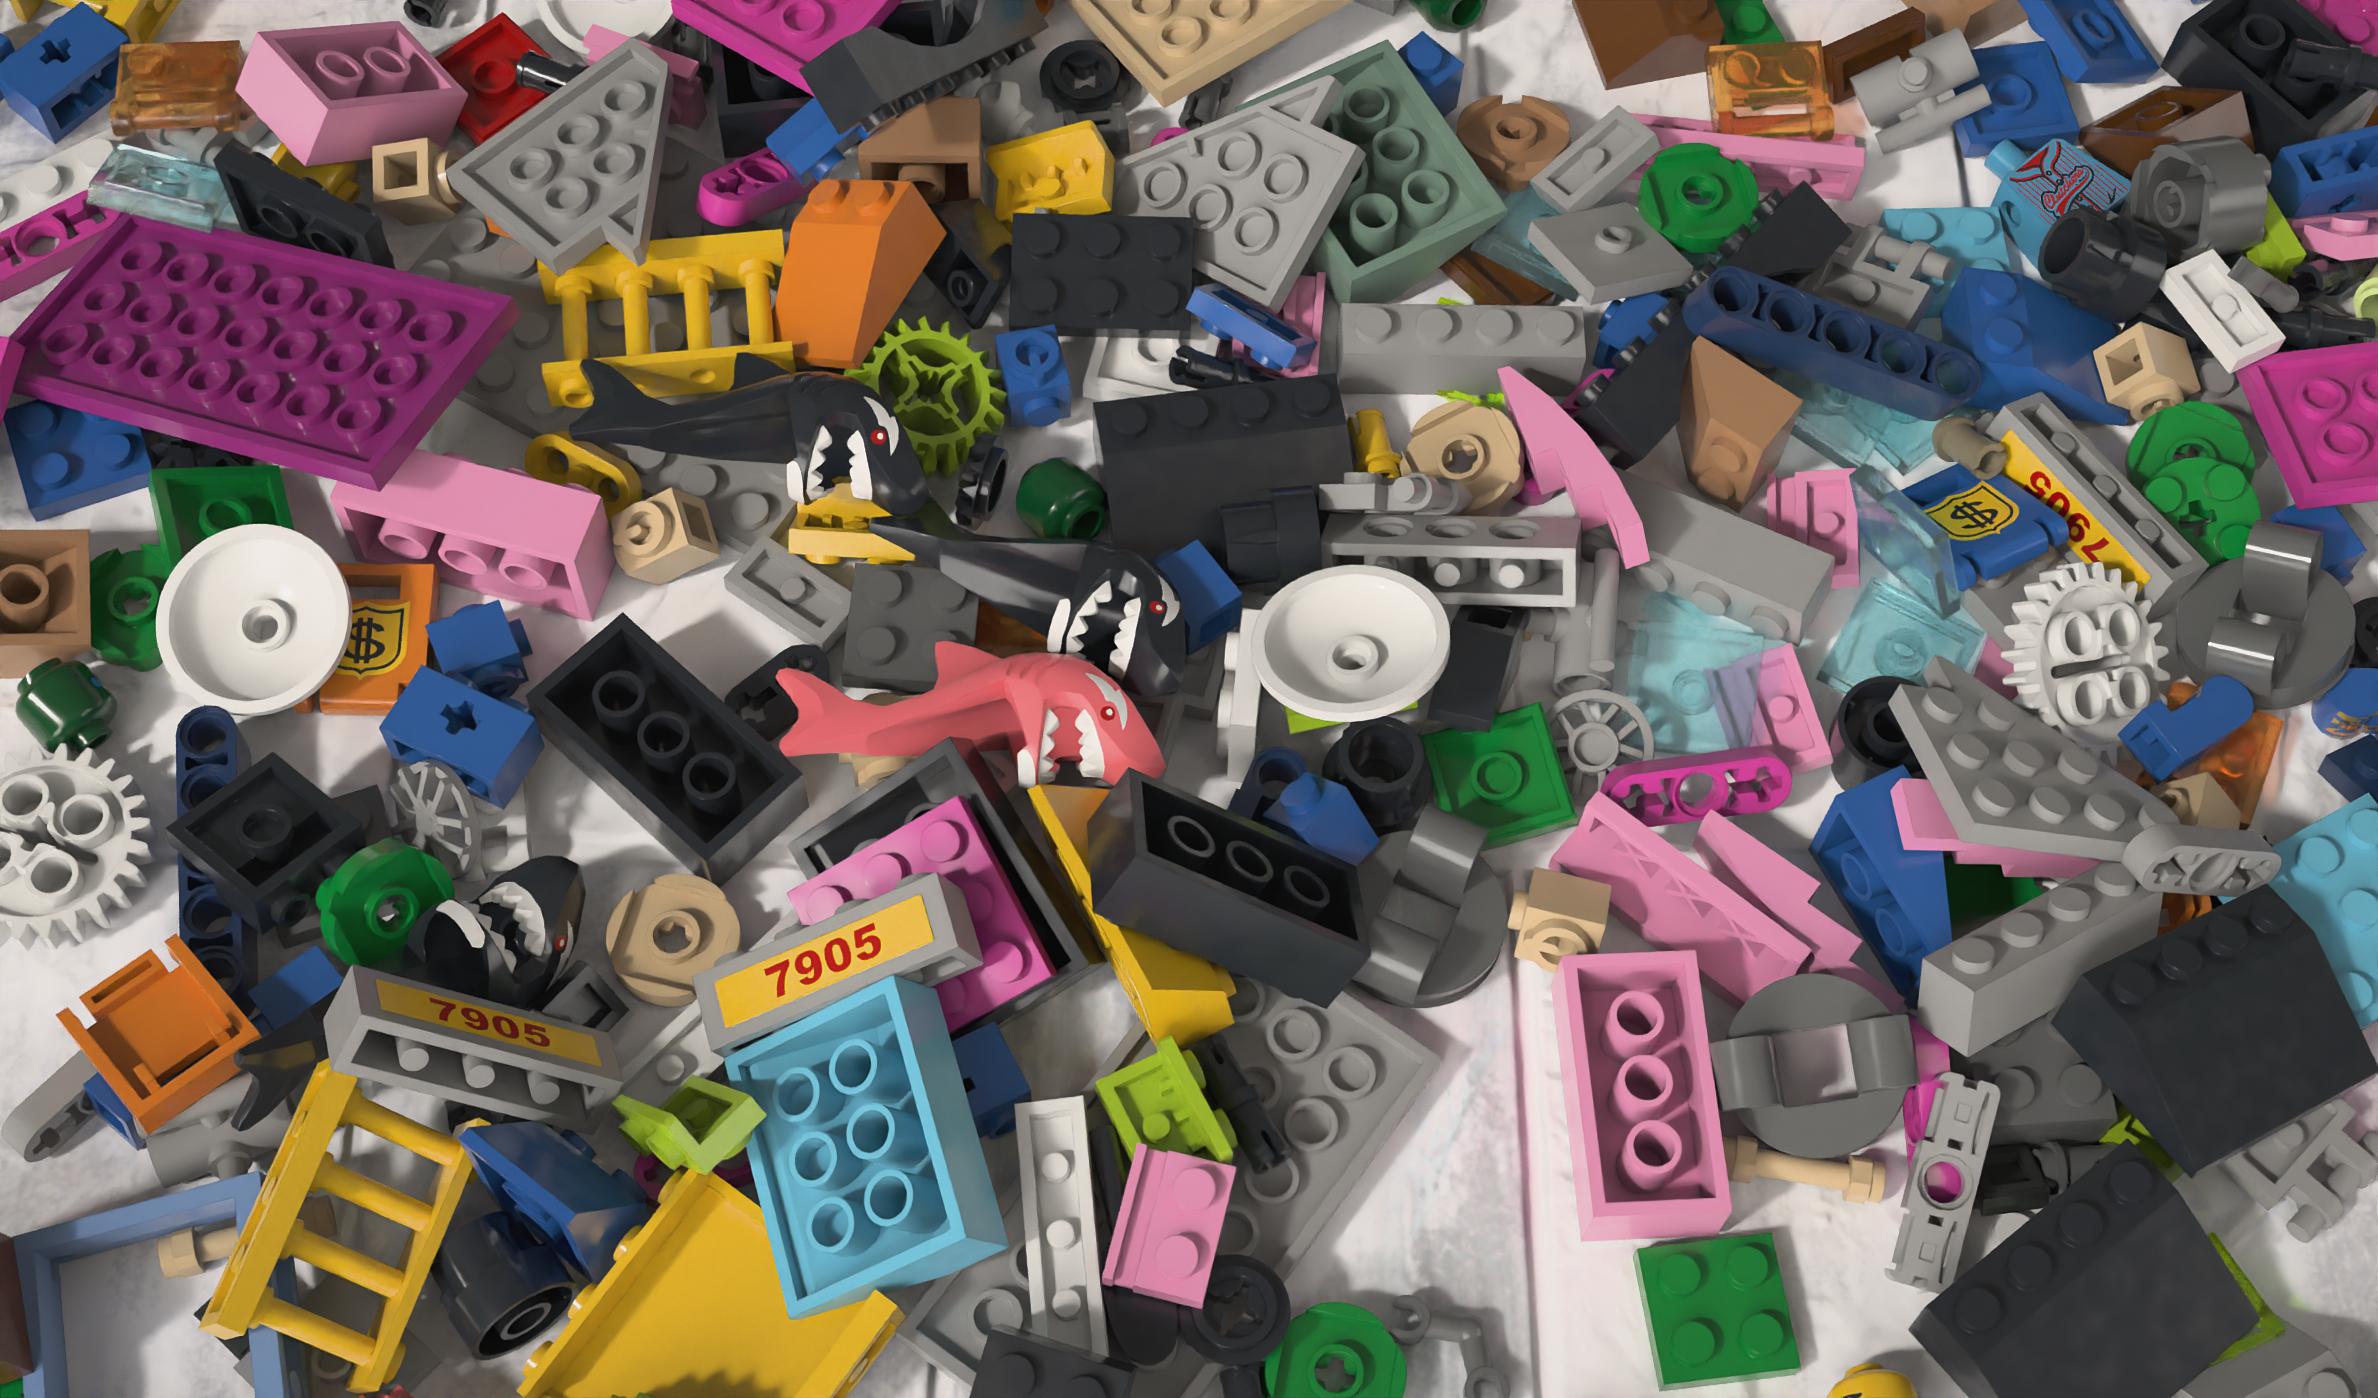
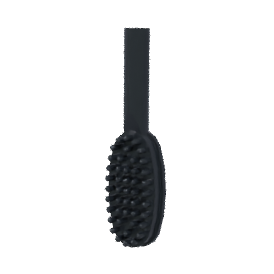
[1089,1125,1178,1366]

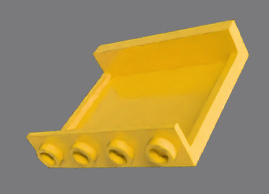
[516,1168,906,1398]

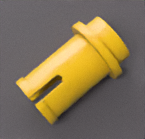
[1347,409,1402,478]

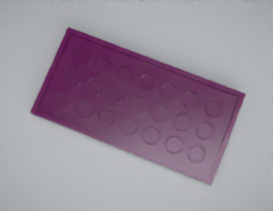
[9,207,521,492]

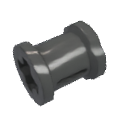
[1063,102,1130,155]

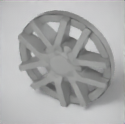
[1545,689,1655,808]
[389,759,480,881]

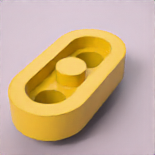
[524,430,642,523]

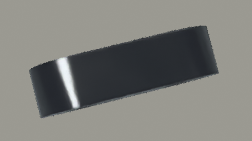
[724,644,832,742]

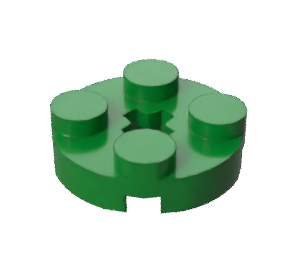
[1637,143,1759,253]
[2125,401,2255,525]
[2140,457,2261,574]
[89,544,168,672]
[316,837,455,968]
[1264,1302,1407,1398]

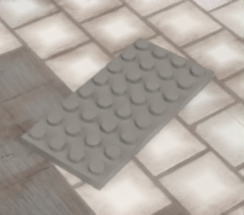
[896,960,1443,1398]

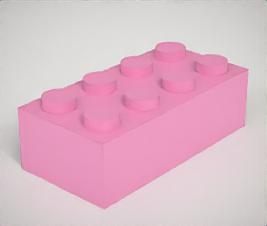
[329,448,617,622]
[1551,950,1733,1242]

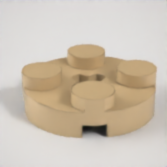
[1400,400,1525,516]
[606,873,743,1007]

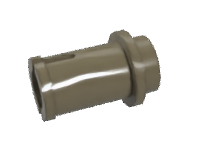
[1931,416,2007,480]

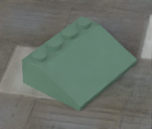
[1235,39,1508,309]

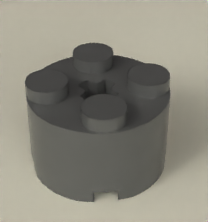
[2130,135,2272,264]

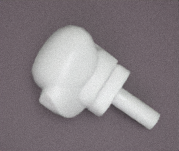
[974,80,1038,143]

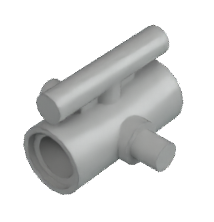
[1850,27,1992,154]
[1524,548,1649,697]
[133,1073,296,1188]

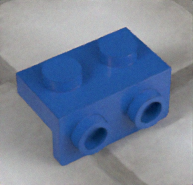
[766,97,889,188]

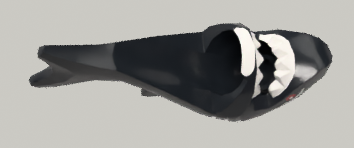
[568,352,931,516]
[869,497,1186,696]
[231,855,586,1132]

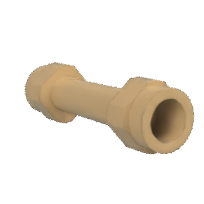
[1722,1135,1886,1204]
[157,1195,337,1279]

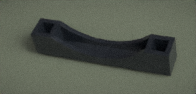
[799,0,1049,135]
[1571,180,1853,471]

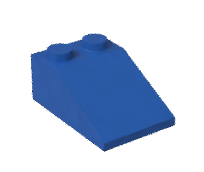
[1940,267,2129,426]
[1808,765,1953,1010]
[458,1121,651,1285]

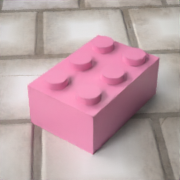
[235,21,468,167]

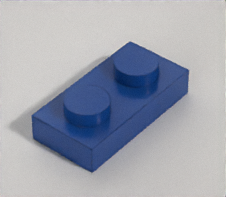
[1185,283,1318,371]

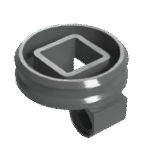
[2176,519,2356,710]
[1351,803,1508,1008]
[1708,973,1921,1159]

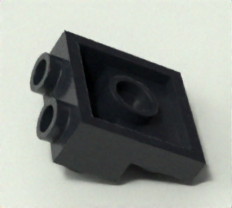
[165,752,367,936]

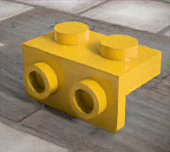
[985,120,1115,235]
[788,483,916,566]

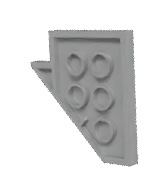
[445,36,674,277]
[1095,75,1366,313]
[1888,655,2180,862]

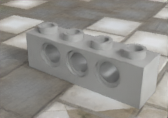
[1320,513,1581,607]

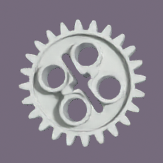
[2001,562,2170,767]
[0,743,158,952]

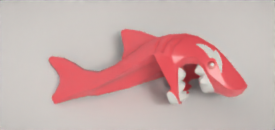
[776,641,1166,790]

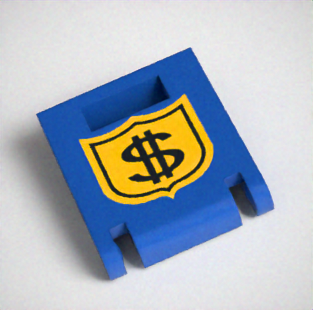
[1874,463,2069,592]

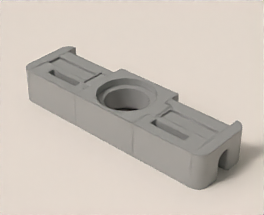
[1884,1072,2001,1294]

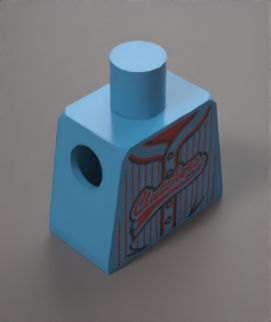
[1984,139,2131,272]

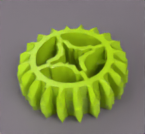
[843,316,1007,480]

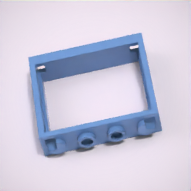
[12,1170,310,1398]

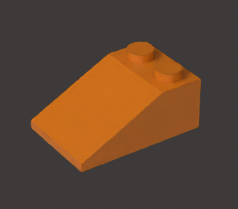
[772,178,947,369]

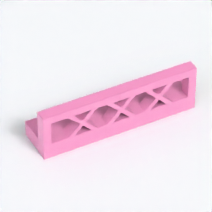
[1626,113,1865,201]
[1548,790,1812,1011]

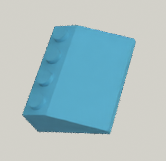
[724,974,1010,1320]

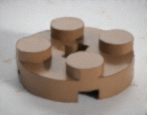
[1456,95,1571,192]

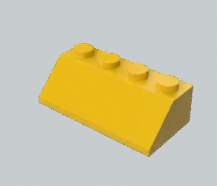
[1027,784,1236,1050]

